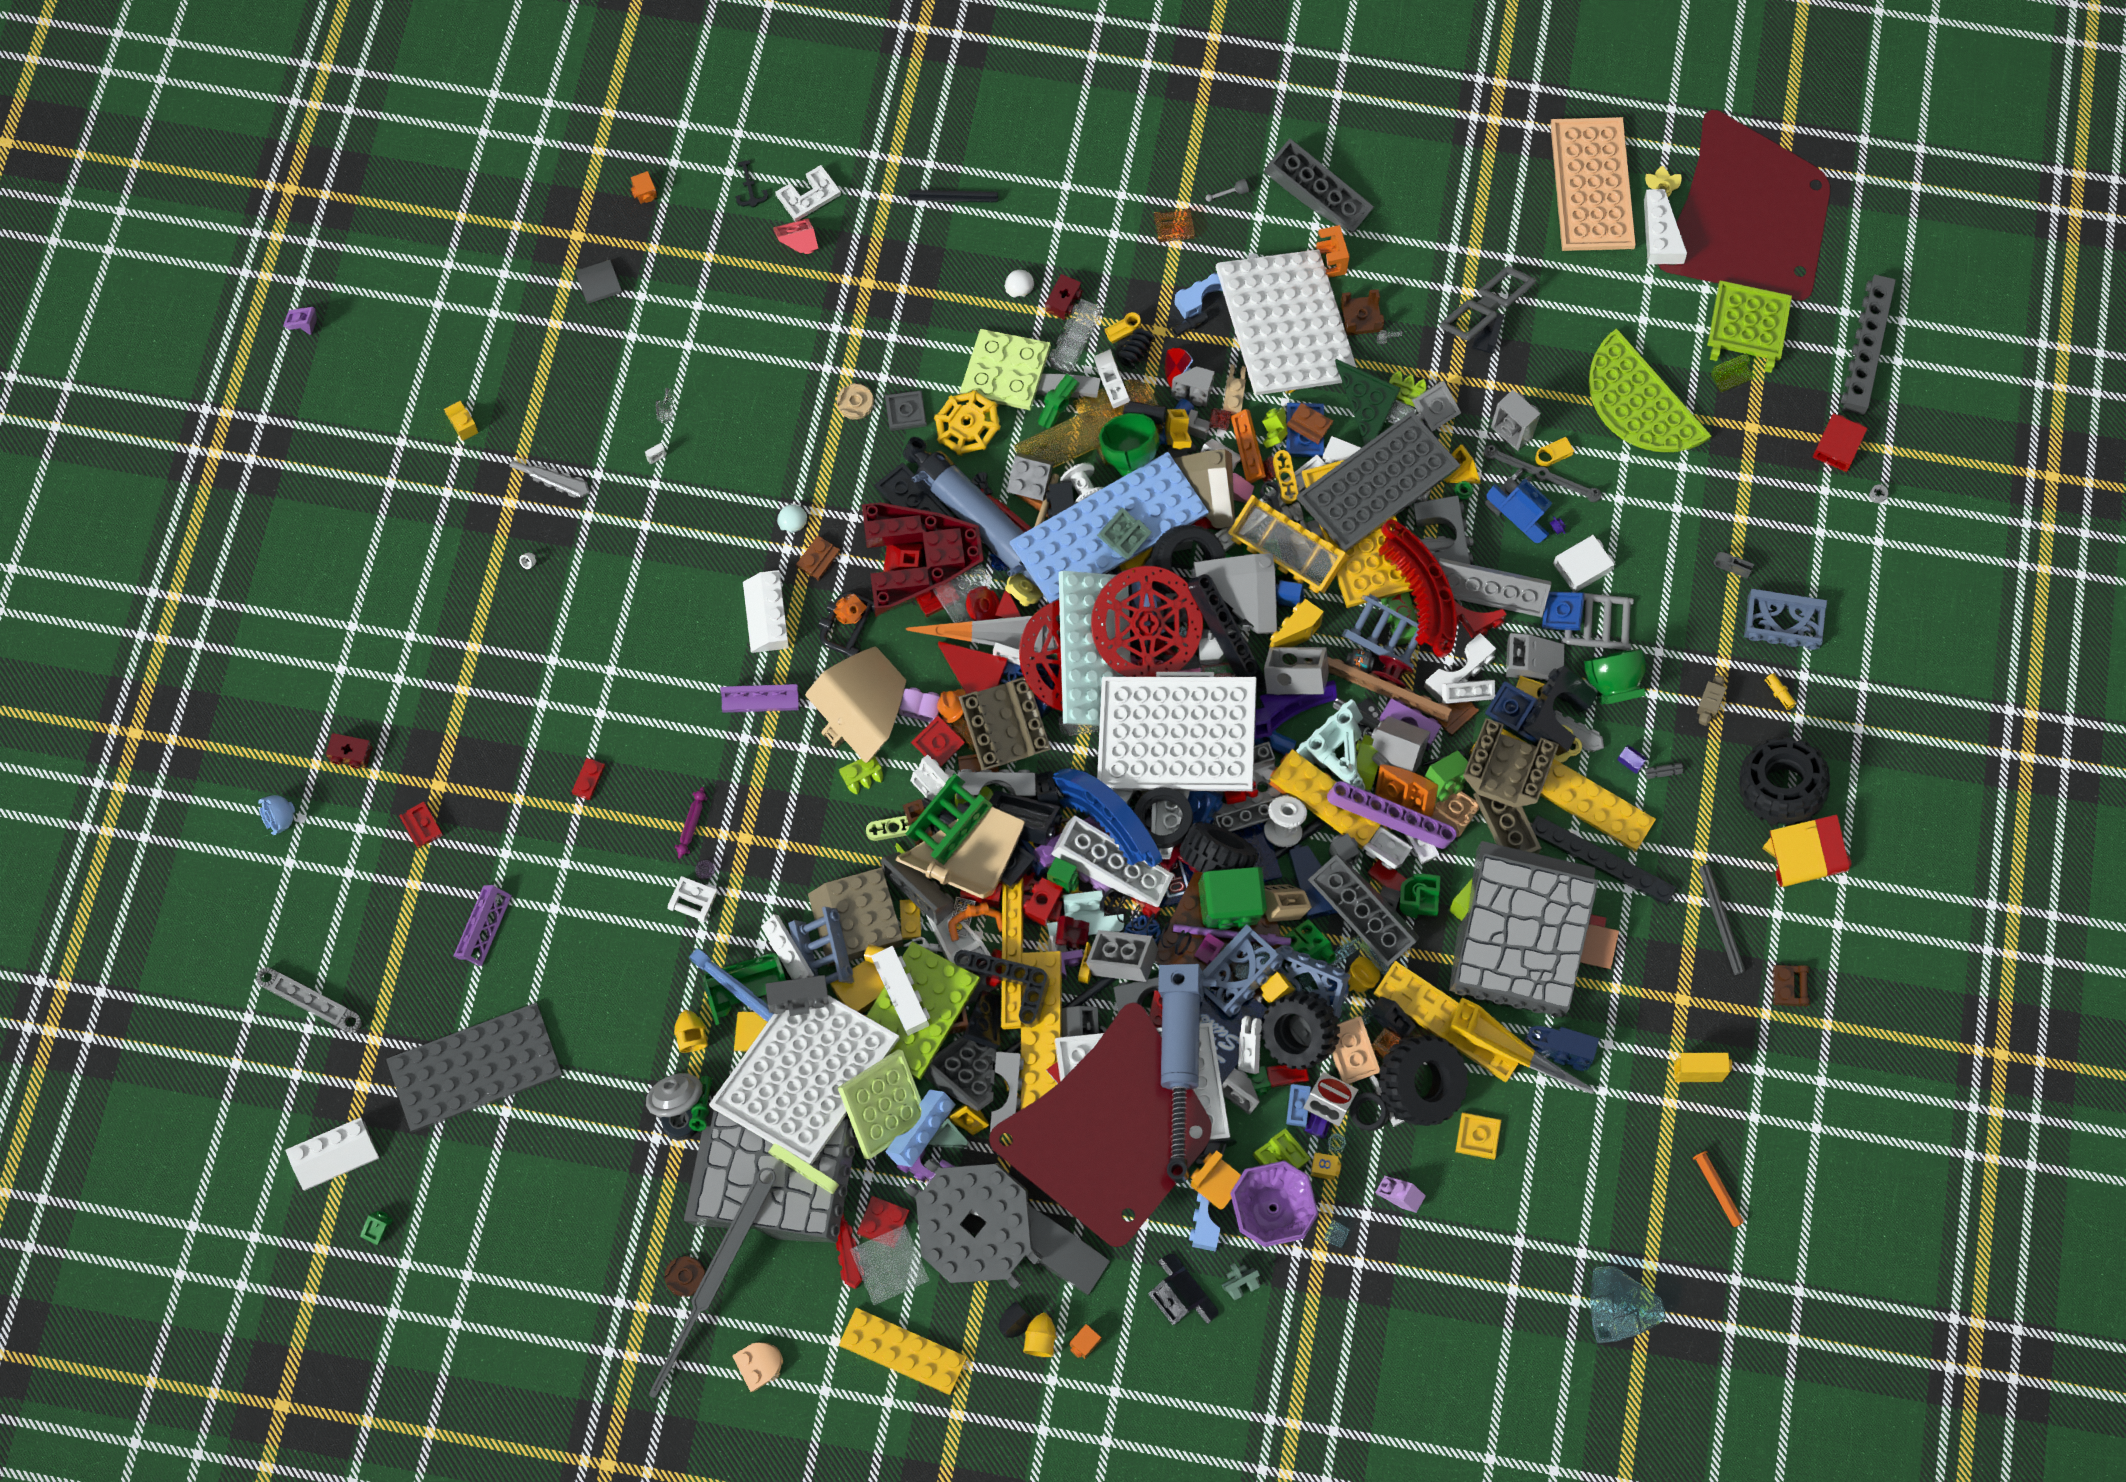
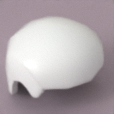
[1004,270,1034,298]

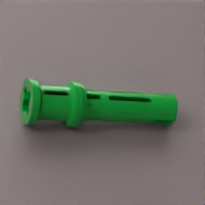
[689,1076,712,1131]

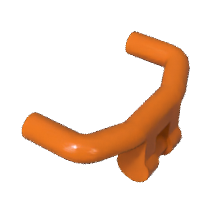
[948,903,1002,942]

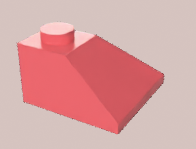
[773,218,818,254]

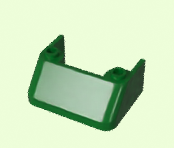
[702,953,786,1025]

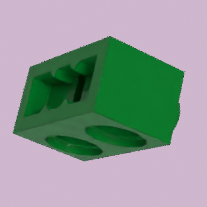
[1047,857,1079,894]

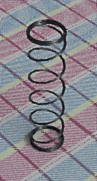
[1099,889,1192,956]

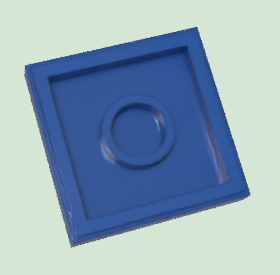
[1542,592,1585,630]

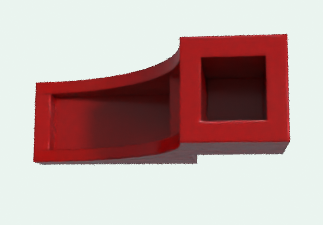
[1454,600,1507,639]

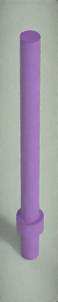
[1173,924,1291,946]

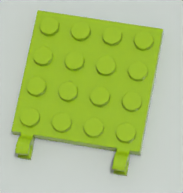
[1707,281,1792,373]

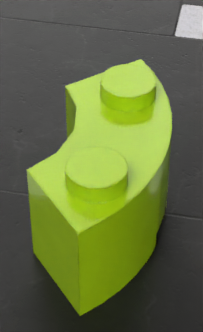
[1356,734,1379,791]

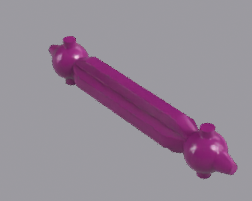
[675,787,708,859]

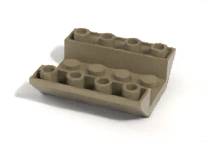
[959,677,1051,771]
[1463,718,1559,808]

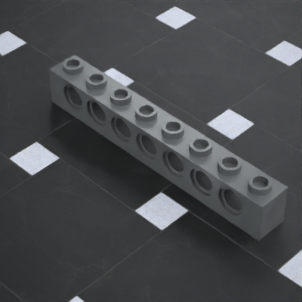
[1841,274,1896,416]

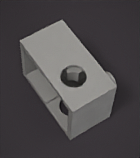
[1264,647,1329,695]

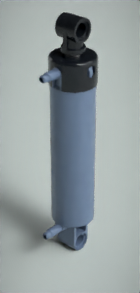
[902,437,1039,588]

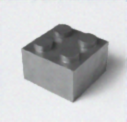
[1007,453,1054,501]

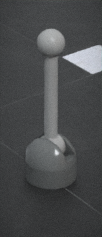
[1205,178,1249,202]

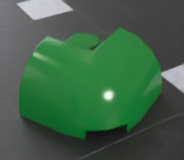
[1400,874,1440,919]

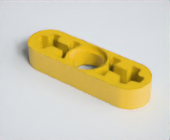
[1273,450,1298,504]

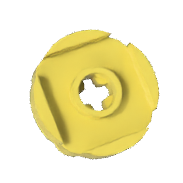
[1005,573,1043,606]

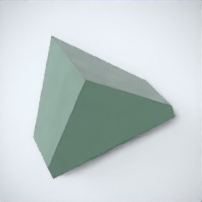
[928,1118,968,1148]

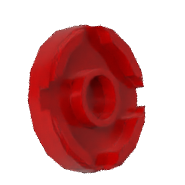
[966,586,999,621]

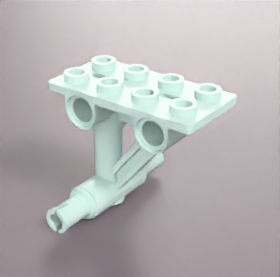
[1296,699,1365,791]

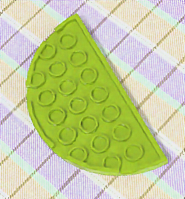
[1589,328,1711,452]

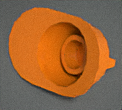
[937,689,966,723]

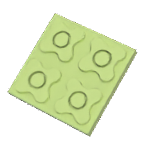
[960,329,1051,410]
[838,1050,922,1159]

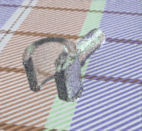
[1377,330,1402,344]

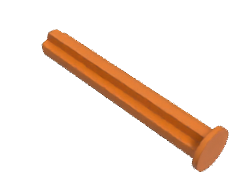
[1693,1151,1744,1227]

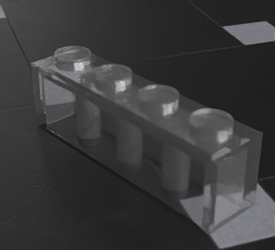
[1049,299,1101,375]

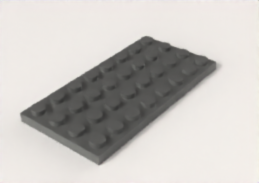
[1296,411,1460,552]
[386,1003,563,1133]

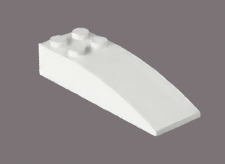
[1051,816,1174,907]

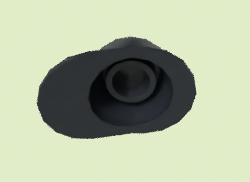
[1195,1139,1237,1165]

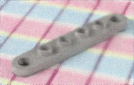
[256,967,362,1033]

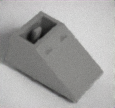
[1506,633,1564,680]

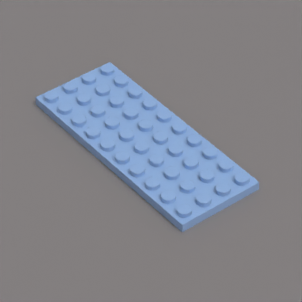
[1010,452,1209,603]

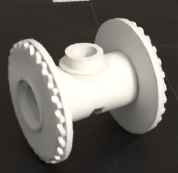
[1060,463,1104,504]
[1264,796,1307,847]

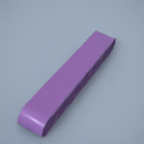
[1327,781,1456,849]

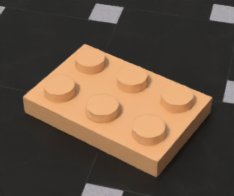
[1332,1016,1380,1084]

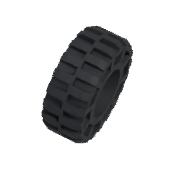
[1379,1035,1468,1126]

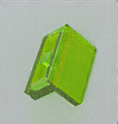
[1711,353,1753,392]

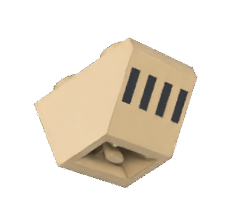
[1264,884,1312,922]

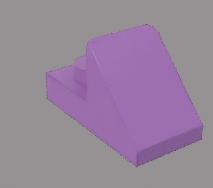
[283,307,317,335]
[1062,949,1083,980]

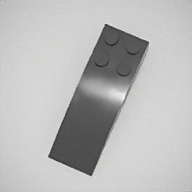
[1263,138,1374,233]
[1308,854,1419,967]
[1028,1205,1110,1295]

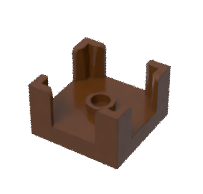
[1341,289,1384,336]

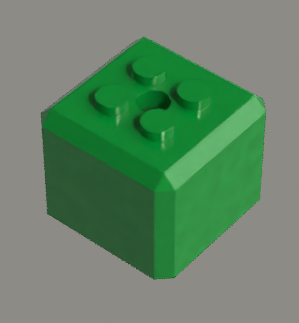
[1198,867,1267,930]

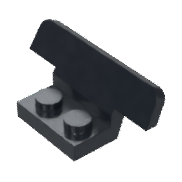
[1148,1254,1219,1326]

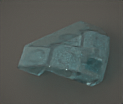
[1590,1266,1667,1343]

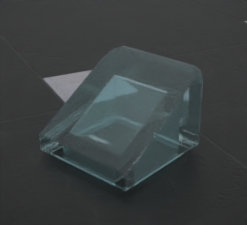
[1323,1219,1350,1248]

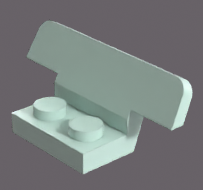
[1047,890,1124,936]

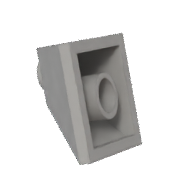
[1222,1068,1259,1115]

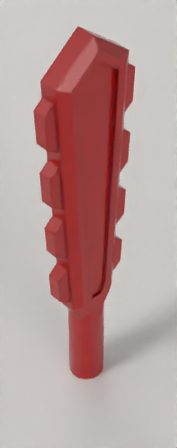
[836,1213,864,1289]

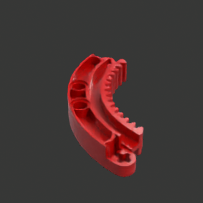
[1378,519,1457,658]

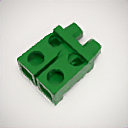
[1281,919,1336,973]

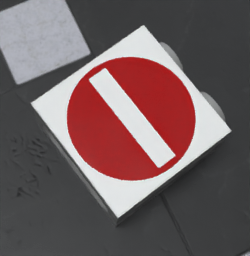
[1304,1072,1358,1126]

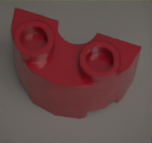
[1055,916,1090,949]

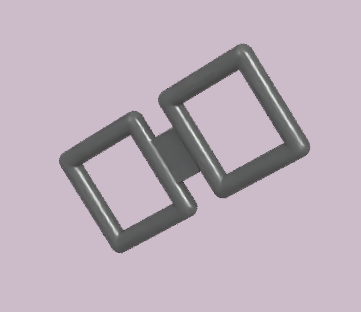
[1440,266,1536,341]

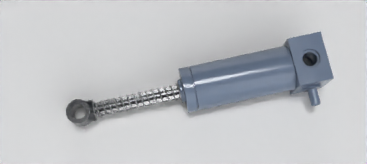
[1158,964,1217,1184]

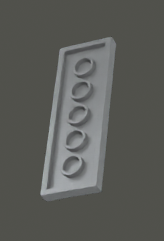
[1438,558,1551,617]

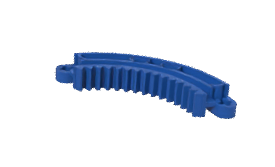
[1053,768,1162,867]

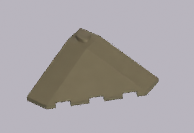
[1173,449,1235,529]

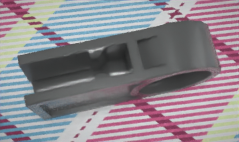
[1714,552,1754,579]

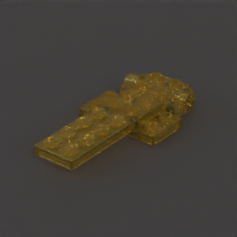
[1013,379,1162,468]

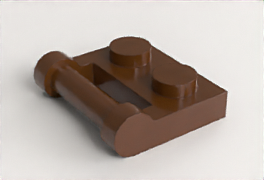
[1773,965,1810,1006]

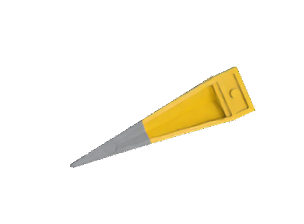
[1449,997,1594,1094]

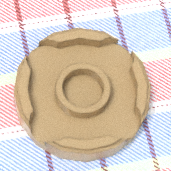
[837,383,874,420]

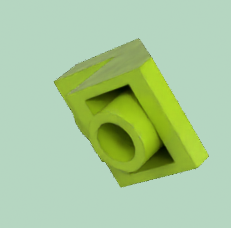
[1262,407,1288,448]

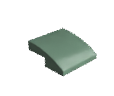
[1097,507,1152,560]

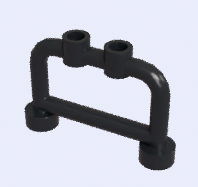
[819,591,875,658]

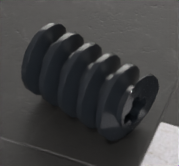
[1118,328,1155,369]

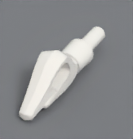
[904,937,942,953]

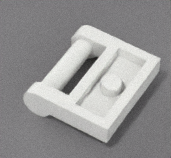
[668,876,717,923]

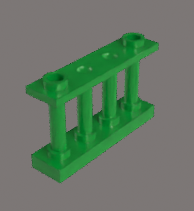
[905,773,993,865]

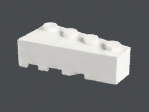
[1644,189,1687,264]
[871,946,930,1036]

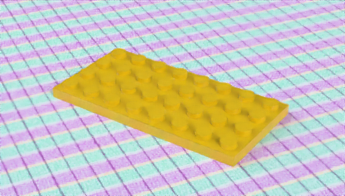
[1302,460,1413,608]

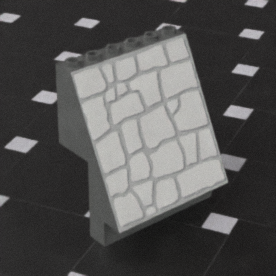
[1449,841,1599,1018]
[684,1104,857,1243]

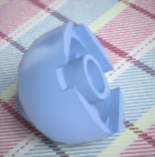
[259,795,295,835]

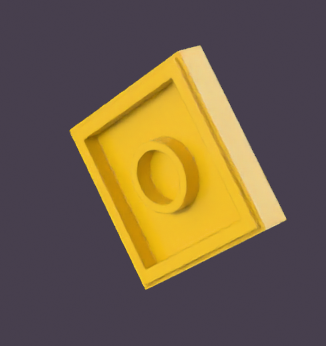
[1455,1112,1501,1160]

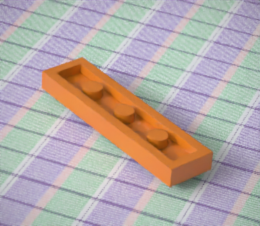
[1231,409,1266,484]

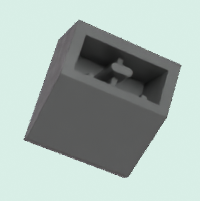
[1062,1006,1099,1037]

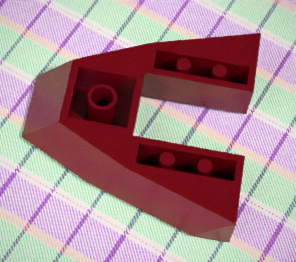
[862,502,984,617]

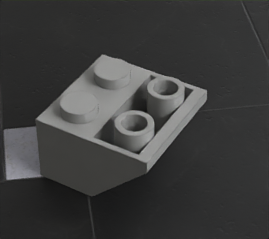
[1171,366,1215,407]

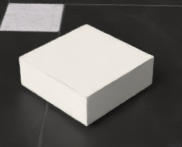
[645,443,666,464]

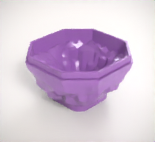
[1230,1160,1319,1247]

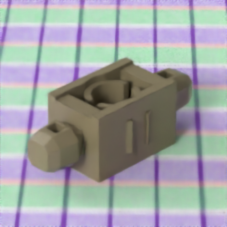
[1697,675,1726,726]

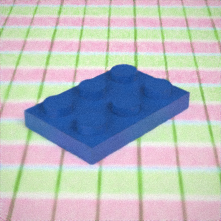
[1286,403,1324,458]

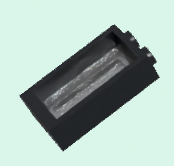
[989,790,1063,846]

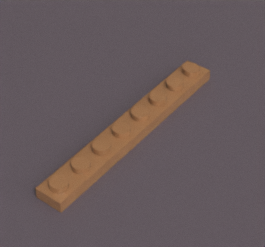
[1308,657,1452,723]

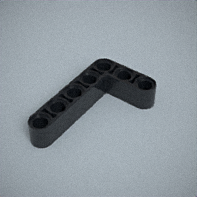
[954,950,1050,1028]

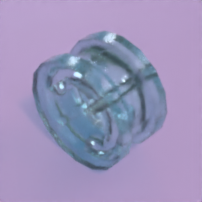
[1327,1134,1346,1153]

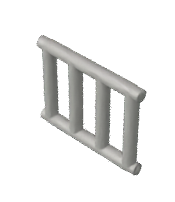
[1561,592,1634,650]

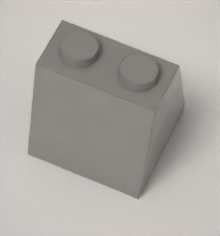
[1371,716,1431,773]

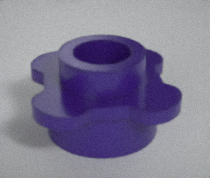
[1550,516,1566,535]

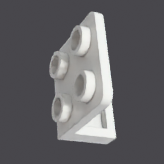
[1363,826,1413,870]

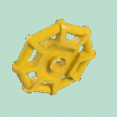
[934,390,1001,456]

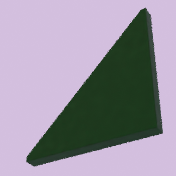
[1335,359,1401,445]

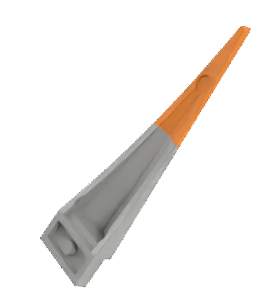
[906,616,1059,654]

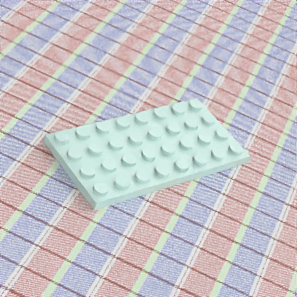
[1059,571,1131,726]

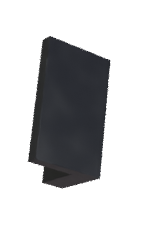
[1472,312,1505,354]

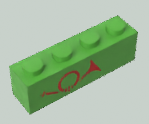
[1381,592,1418,645]

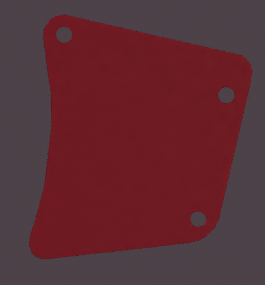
[1658,110,1830,301]
[989,1002,1212,1247]

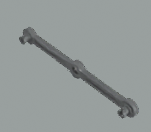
[1483,445,1601,503]

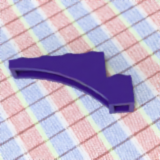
[1255,680,1337,739]

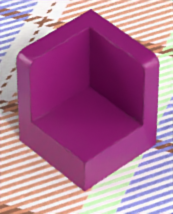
[1194,933,1225,965]

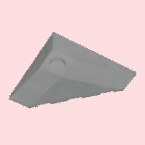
[1194,553,1277,634]

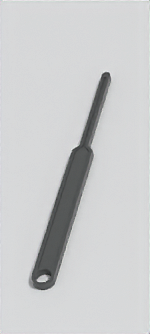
[649,1168,776,1398]

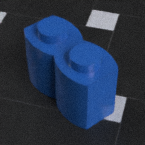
[1275,580,1305,608]

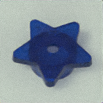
[989,553,1008,571]

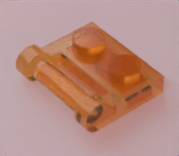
[1154,208,1195,243]

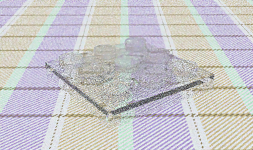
[850,1224,930,1305]

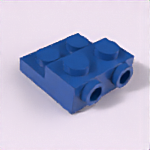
[1188,791,1223,825]

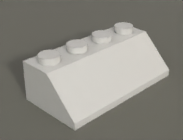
[743,570,789,653]
[285,1117,379,1191]

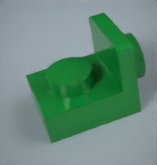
[1245,1066,1271,1096]
[360,1211,393,1245]

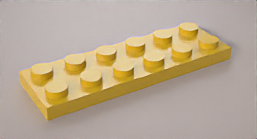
[1269,749,1381,850]
[839,1308,967,1395]

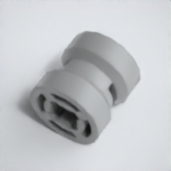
[1280,502,1303,521]

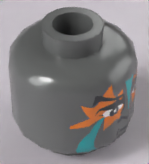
[1346,648,1375,673]

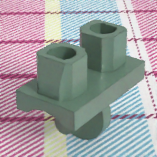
[1221,1263,1260,1300]

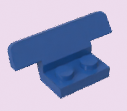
[1487,478,1552,543]

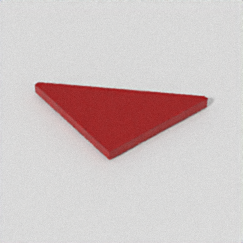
[938,641,1008,694]

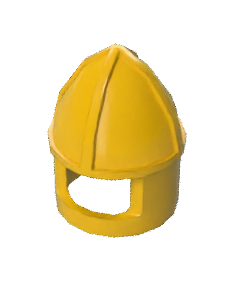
[674,1009,708,1053]
[1023,1312,1057,1357]

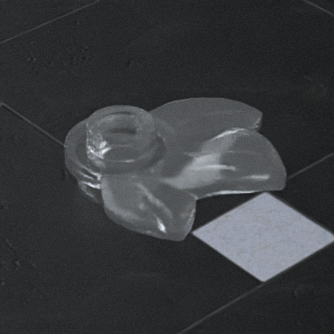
[656,388,675,424]

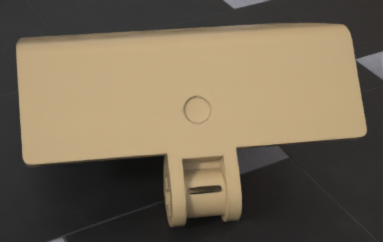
[805,647,906,763]
[896,807,1025,899]

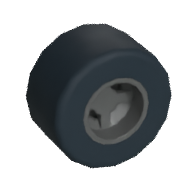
[661,1108,698,1141]

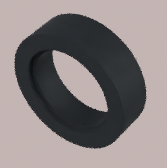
[1134,787,1193,849]

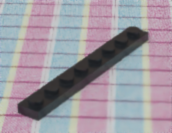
[1531,815,1676,906]

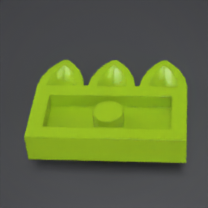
[1389,371,1426,407]
[839,756,883,794]

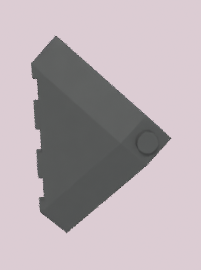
[924,1035,996,1111]

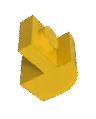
[1165,409,1192,449]

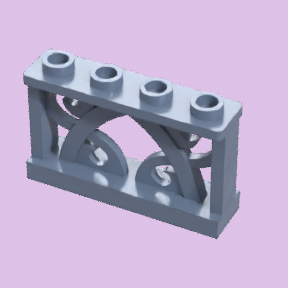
[1744,589,1827,650]
[1203,924,1284,1017]
[1263,945,1350,1018]

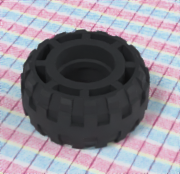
[1739,737,1830,826]

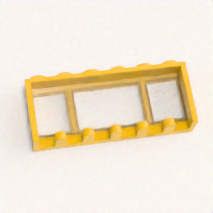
[1228,495,1349,594]

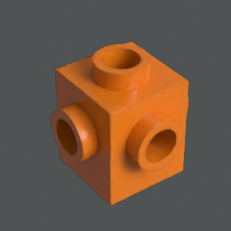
[833,594,867,624]

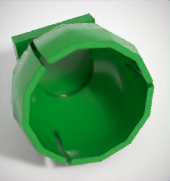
[1099,413,1160,477]
[1584,649,1646,704]

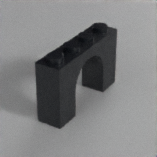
[1523,666,1598,756]

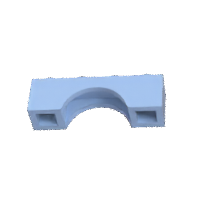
[1174,273,1223,319]
[885,1090,956,1167]
[1189,1193,1220,1252]

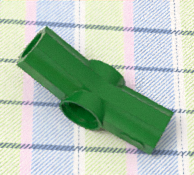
[1037,374,1080,429]

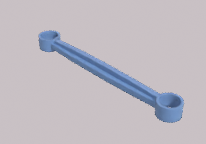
[689,948,774,1022]

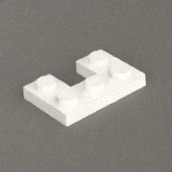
[775,165,841,222]

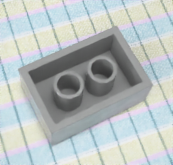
[1491,390,1541,451]
[1086,930,1159,982]

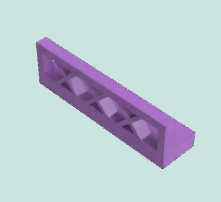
[720,684,799,713]
[454,885,512,966]

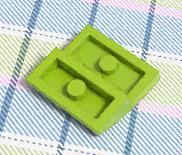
[1253,1128,1311,1169]

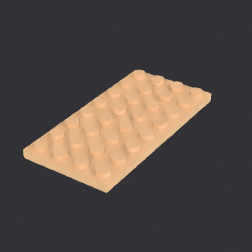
[1550,117,1635,251]

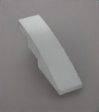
[1036,374,1101,398]

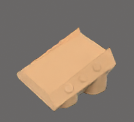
[1431,791,1479,837]

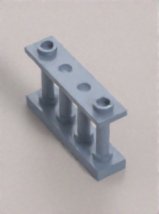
[1342,594,1420,669]
[788,907,854,985]

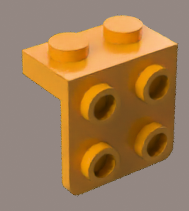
[1190,1150,1241,1210]

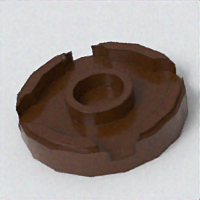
[665,1256,705,1297]

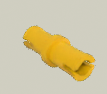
[1764,673,1797,710]

